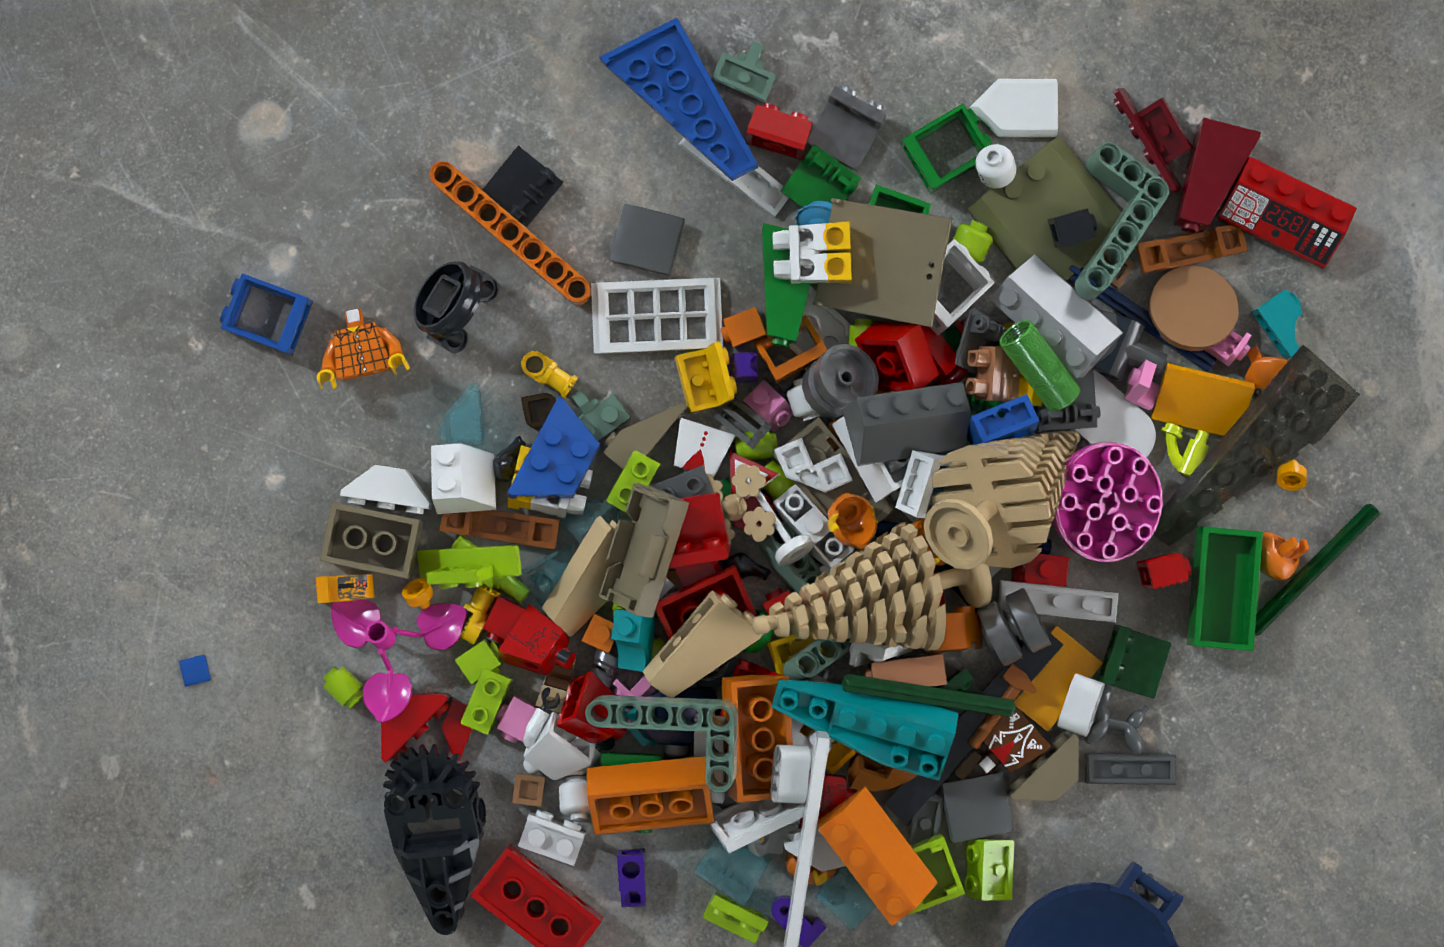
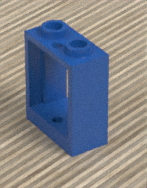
[220,273,313,356]
[967,394,1039,445]

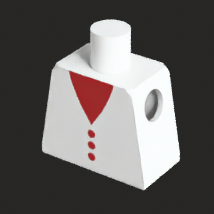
[674,418,735,477]

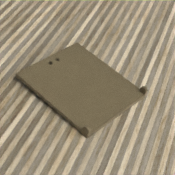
[813,198,952,327]

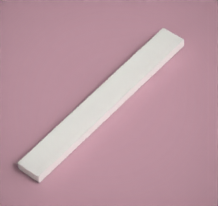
[784,731,830,947]

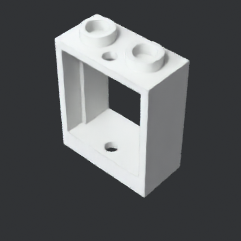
[930,239,995,335]
[895,450,954,518]

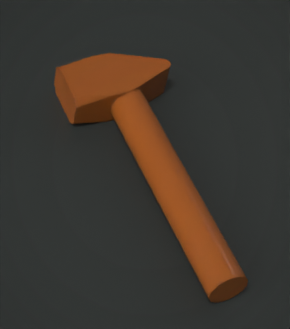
[968,663,1036,749]

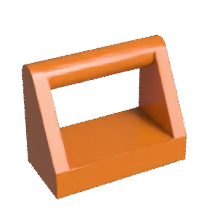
[754,315,827,385]

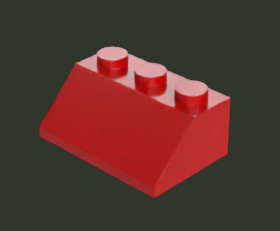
[656,565,757,640]

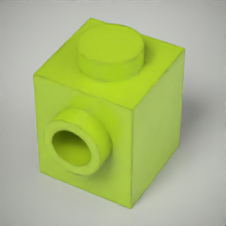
[455,639,503,684]

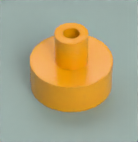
[1277,460,1307,491]
[402,578,434,609]

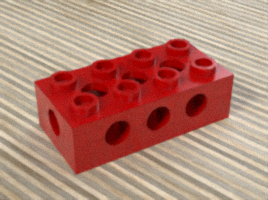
[470,844,604,947]

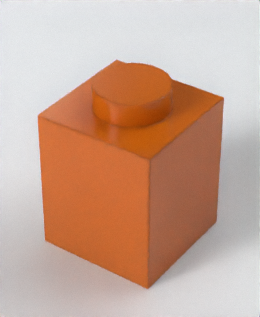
[720,307,767,349]
[582,613,615,654]

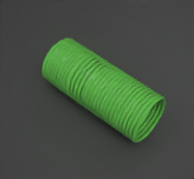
[1000,320,1080,411]

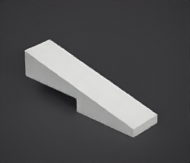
[678,137,789,217]

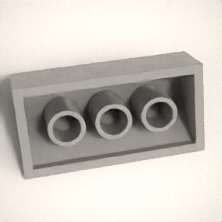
[989,254,1123,378]

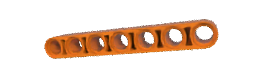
[429,161,591,306]

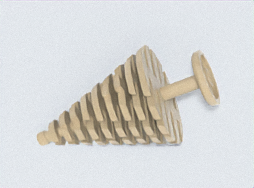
[924,429,1081,570]
[752,522,992,651]

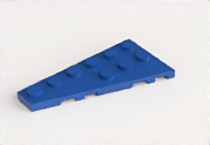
[599,18,758,181]

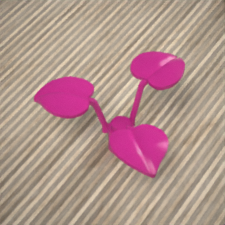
[331,599,467,723]

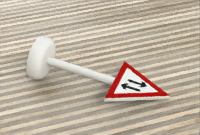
[729,451,815,566]

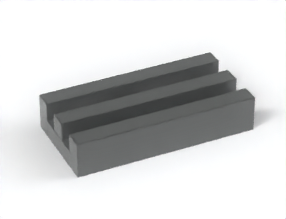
[713,396,772,449]

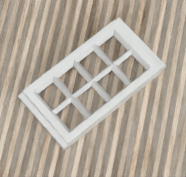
[591,278,723,354]

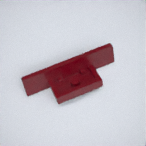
[1113,88,1193,193]

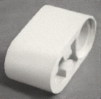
[1058,673,1105,737]
[771,744,811,804]

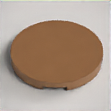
[1148,266,1239,351]

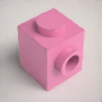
[496,695,540,744]

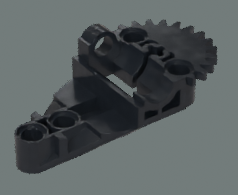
[383,744,486,935]

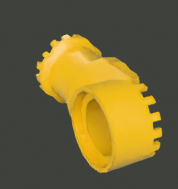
[521,351,579,399]
[460,584,501,645]

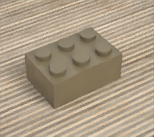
[319,502,424,579]

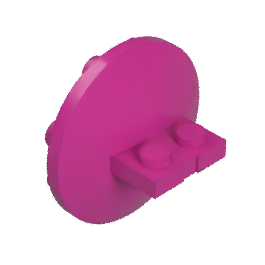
[1053,442,1163,562]

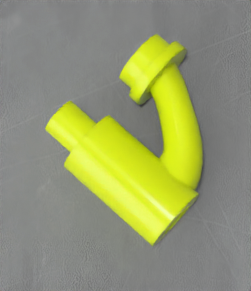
[1161,422,1210,479]

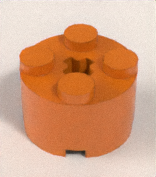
[923,606,983,653]

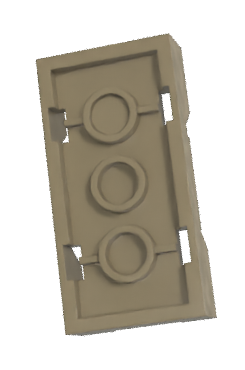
[773,417,894,522]
[599,482,689,618]

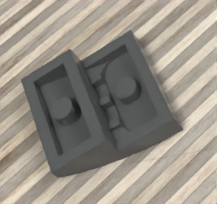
[609,204,685,276]
[940,772,1014,843]

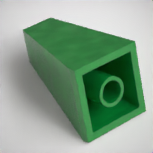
[761,223,810,348]

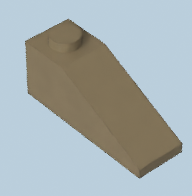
[603,403,687,469]

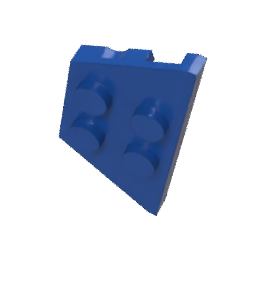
[507,396,600,499]

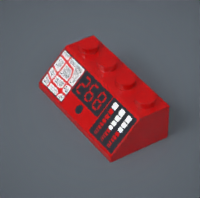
[1217,156,1357,269]

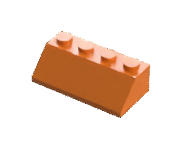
[721,675,793,803]
[587,756,714,835]
[817,786,938,926]

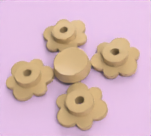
[707,464,776,546]

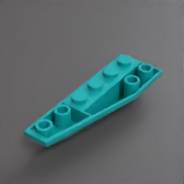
[771,680,959,781]

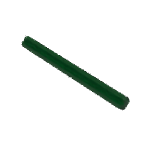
[1255,504,1380,636]
[842,674,1015,717]

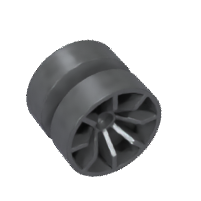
[977,588,1051,666]

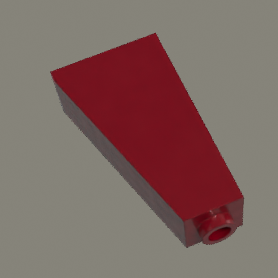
[1174,118,1261,234]

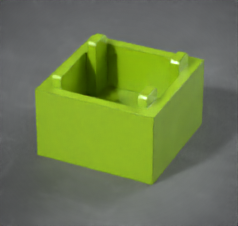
[908,834,965,915]

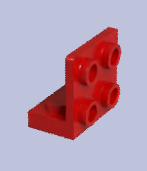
[668,492,730,569]

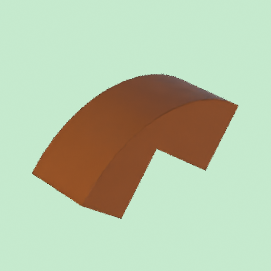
[847,752,917,791]

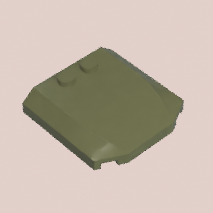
[967,136,1121,281]

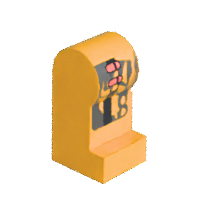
[316,574,374,603]

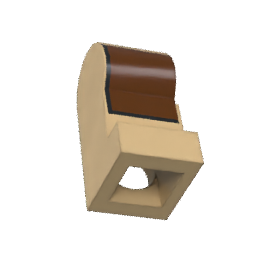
[535,659,576,713]

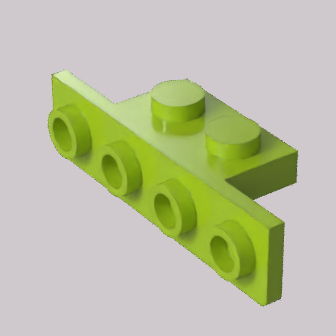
[417,545,522,589]

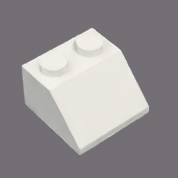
[431,443,496,514]

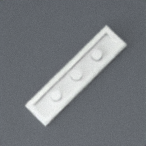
[998,580,1119,623]

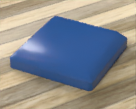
[179,655,211,687]

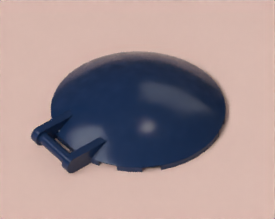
[1005,862,1183,947]

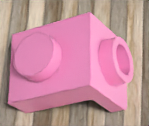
[1203,331,1252,367]
[1124,360,1159,410]
[743,380,793,432]
[613,675,656,697]

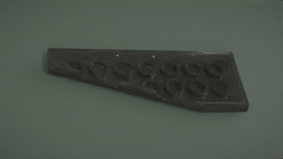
[1153,345,1360,546]

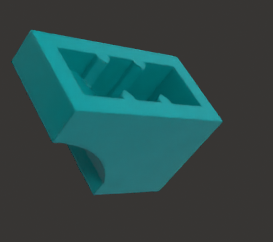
[1251,289,1303,359]
[611,609,657,672]

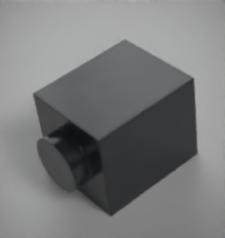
[1047,209,1097,248]

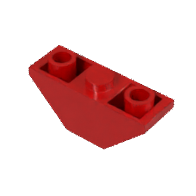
[381,693,452,763]

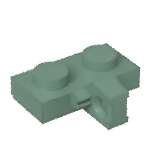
[711,41,777,103]
[571,390,630,442]

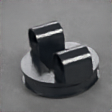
[414,261,499,353]

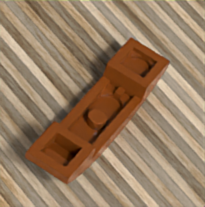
[1135,225,1248,273]
[439,510,561,550]

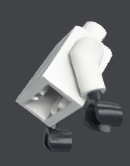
[523,687,615,780]

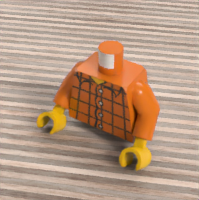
[317,309,410,389]

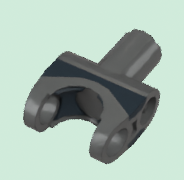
[1092,309,1168,382]

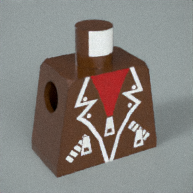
[978,706,1051,774]

